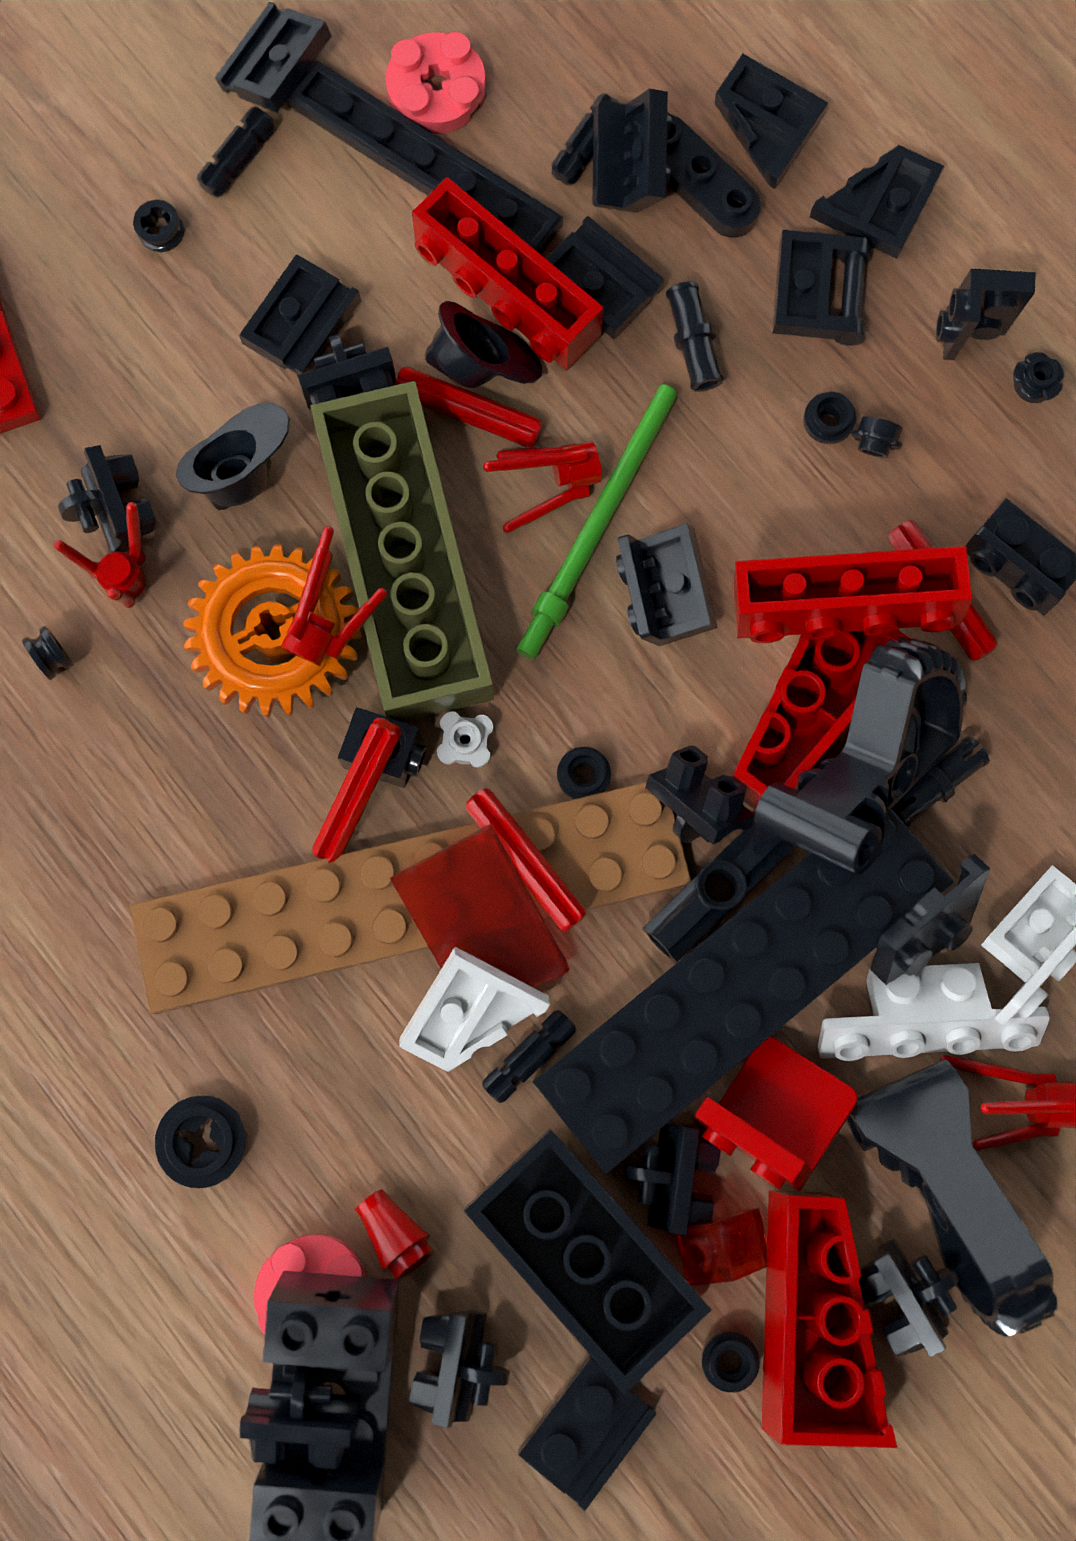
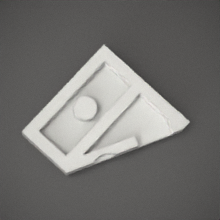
[399,947,550,1072]

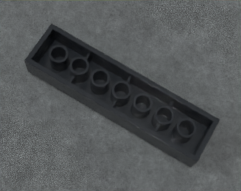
[532,809,954,1174]

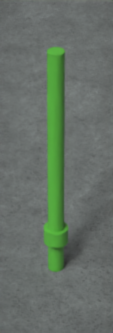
[516,384,678,660]

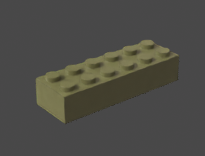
[310,381,494,722]

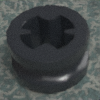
[133,199,184,253]
[22,625,73,680]

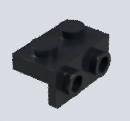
[592,88,672,213]
[616,523,718,646]

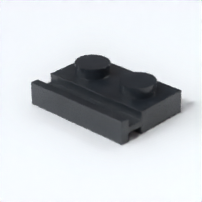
[215,2,332,113]
[546,216,665,340]
[239,254,361,375]
[518,1355,657,1511]

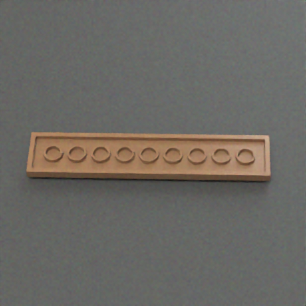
[129,782,691,1014]

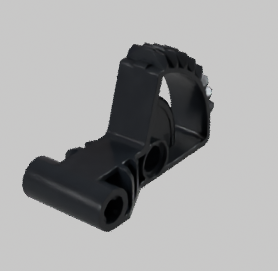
[754,637,967,875]
[846,1059,1058,1337]

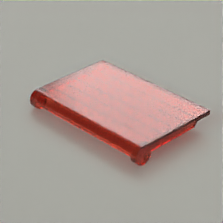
[390,824,570,988]

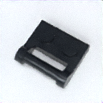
[772,229,871,346]

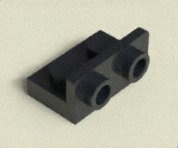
[936,268,1036,360]
[965,498,1076,616]

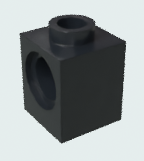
[338,707,427,788]

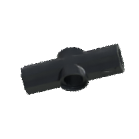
[642,821,795,963]

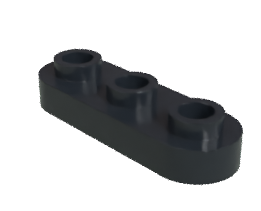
[666,114,761,238]

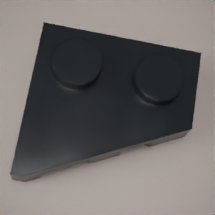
[714,53,828,189]
[809,145,944,259]
[870,854,990,985]

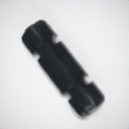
[551,93,620,186]
[197,106,274,198]
[482,1010,576,1103]

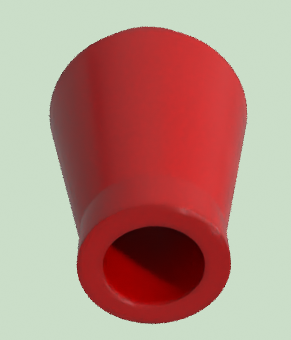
[355,1189,434,1280]

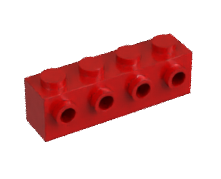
[411,177,604,371]
[734,546,972,643]

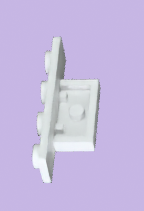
[981,865,1076,1026]
[818,963,1050,1061]

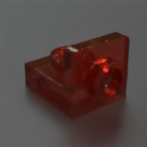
[676,1207,768,1286]

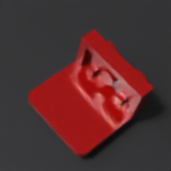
[695,1037,858,1192]

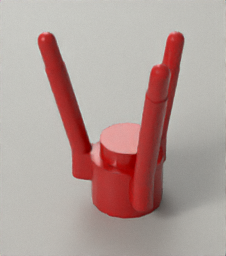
[483,441,602,533]
[54,502,146,608]
[281,526,387,666]
[940,1055,1076,1151]

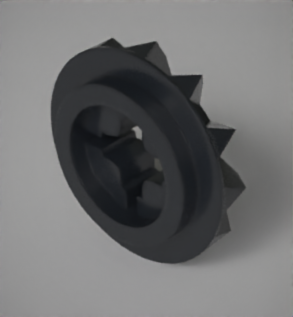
[155,1096,247,1188]

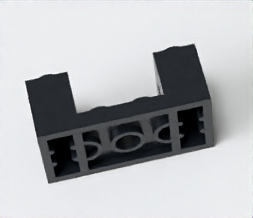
[249,1271,399,1541]

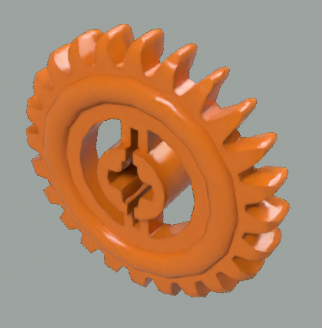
[183,543,362,718]

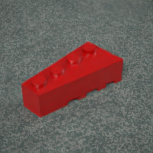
[733,630,910,811]
[761,1190,897,1448]

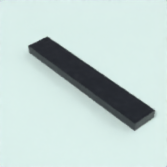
[288,60,563,255]

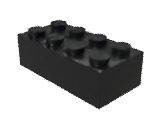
[464,1128,712,1395]

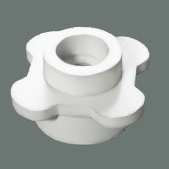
[437,712,493,768]

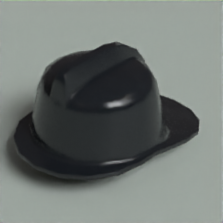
[425,301,543,388]
[176,403,290,511]

